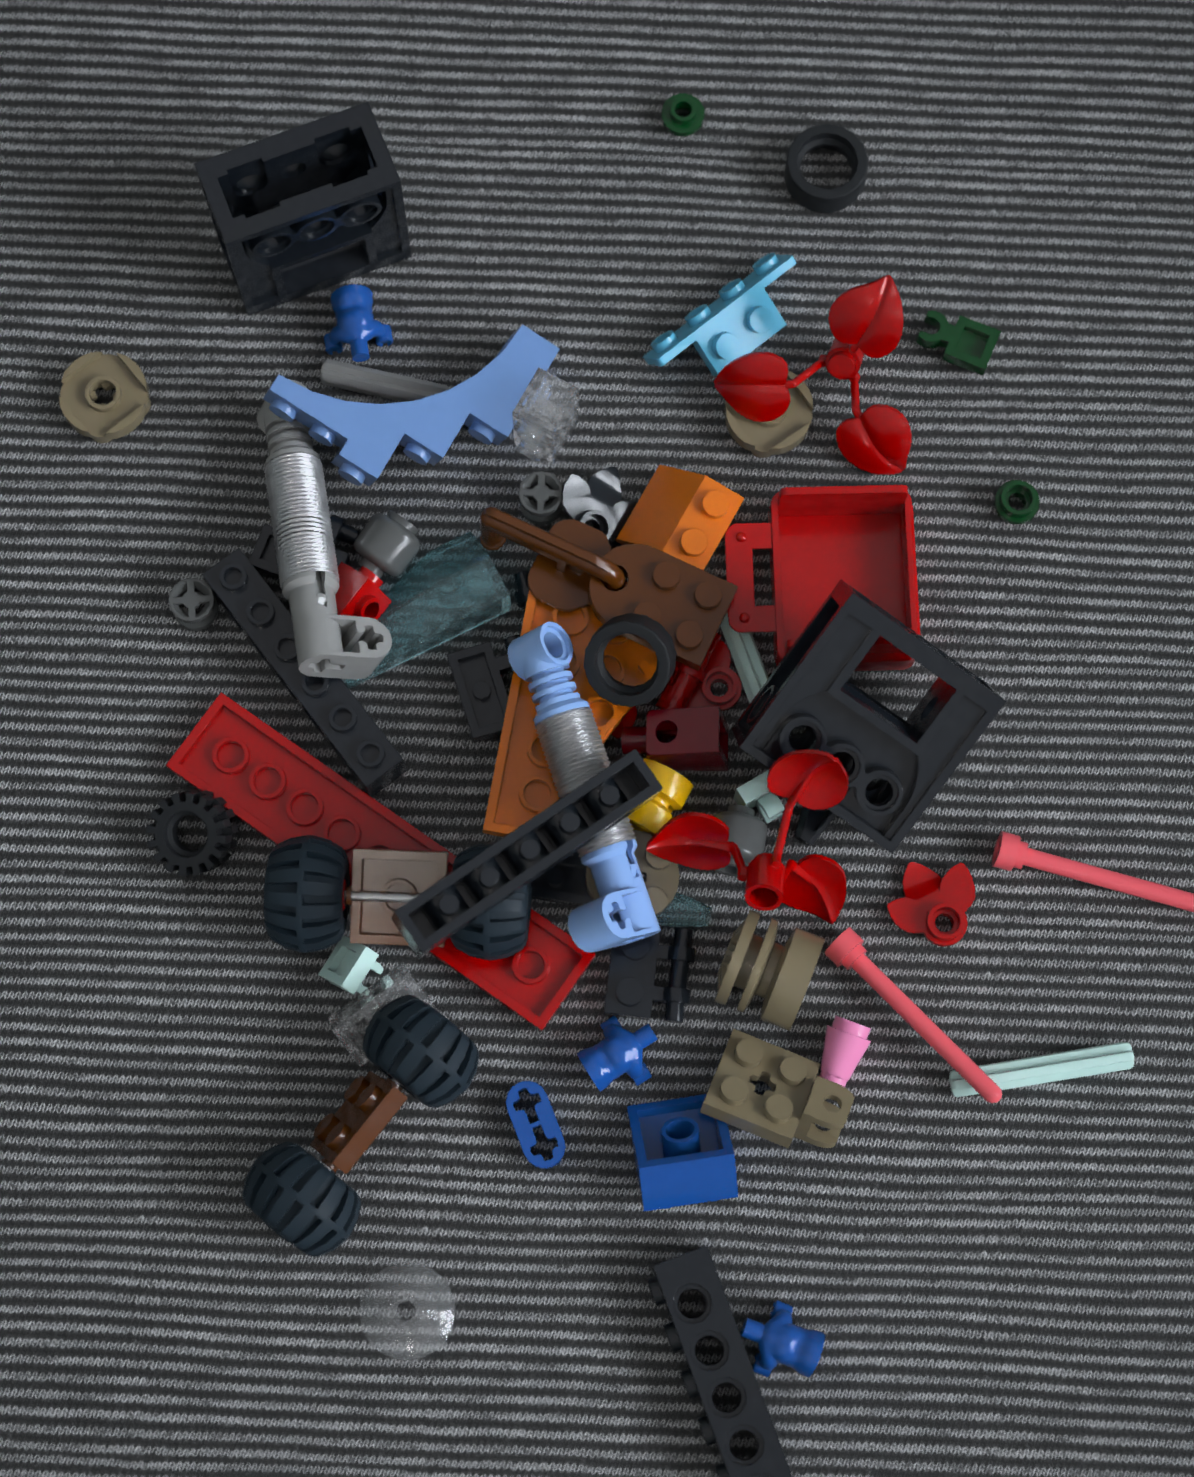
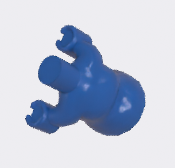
[324,284,393,362]
[577,1016,658,1092]
[740,1300,825,1377]

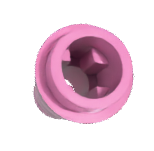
[819,1015,871,1087]

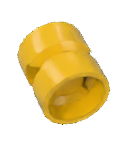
[628,758,693,835]

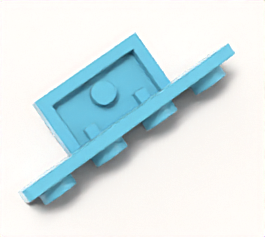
[643,253,797,376]

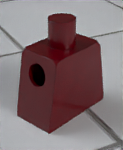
[621,706,729,771]

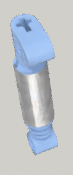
[507,622,661,953]

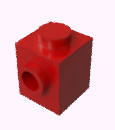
[335,562,392,620]

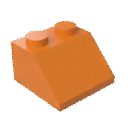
[615,464,745,571]

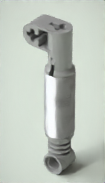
[257,379,392,680]

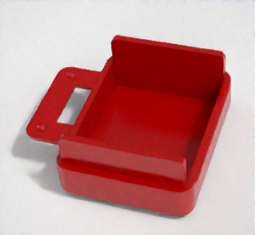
[725,485,921,671]

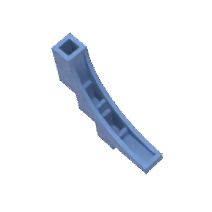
[263,324,560,486]

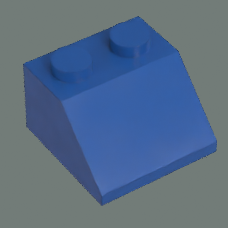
[627,1094,738,1211]

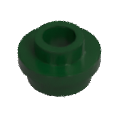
[661,93,705,137]
[994,480,1040,524]

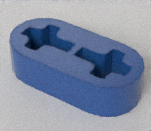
[506,1081,566,1170]

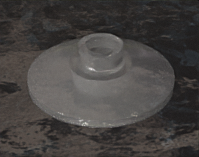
[359,1262,455,1360]

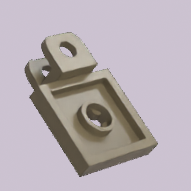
[700,1028,854,1149]

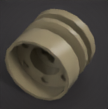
[714,909,825,1031]

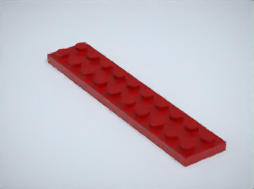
[166,692,596,1032]

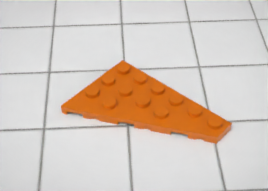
[483,582,657,837]

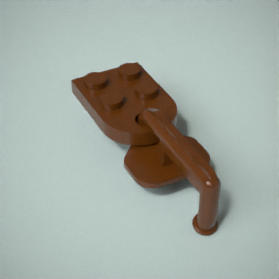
[480,507,738,671]

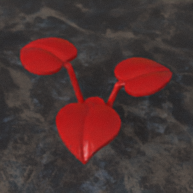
[714,275,912,475]
[646,749,849,925]

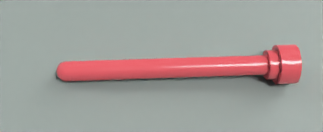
[992,831,1194,912]
[824,927,1002,1103]

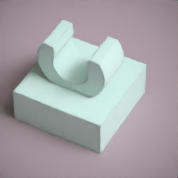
[734,770,784,824]
[318,935,383,995]

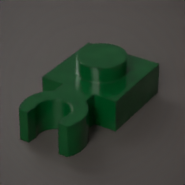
[916,311,1001,376]

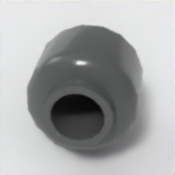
[353,510,421,578]
[713,805,767,877]

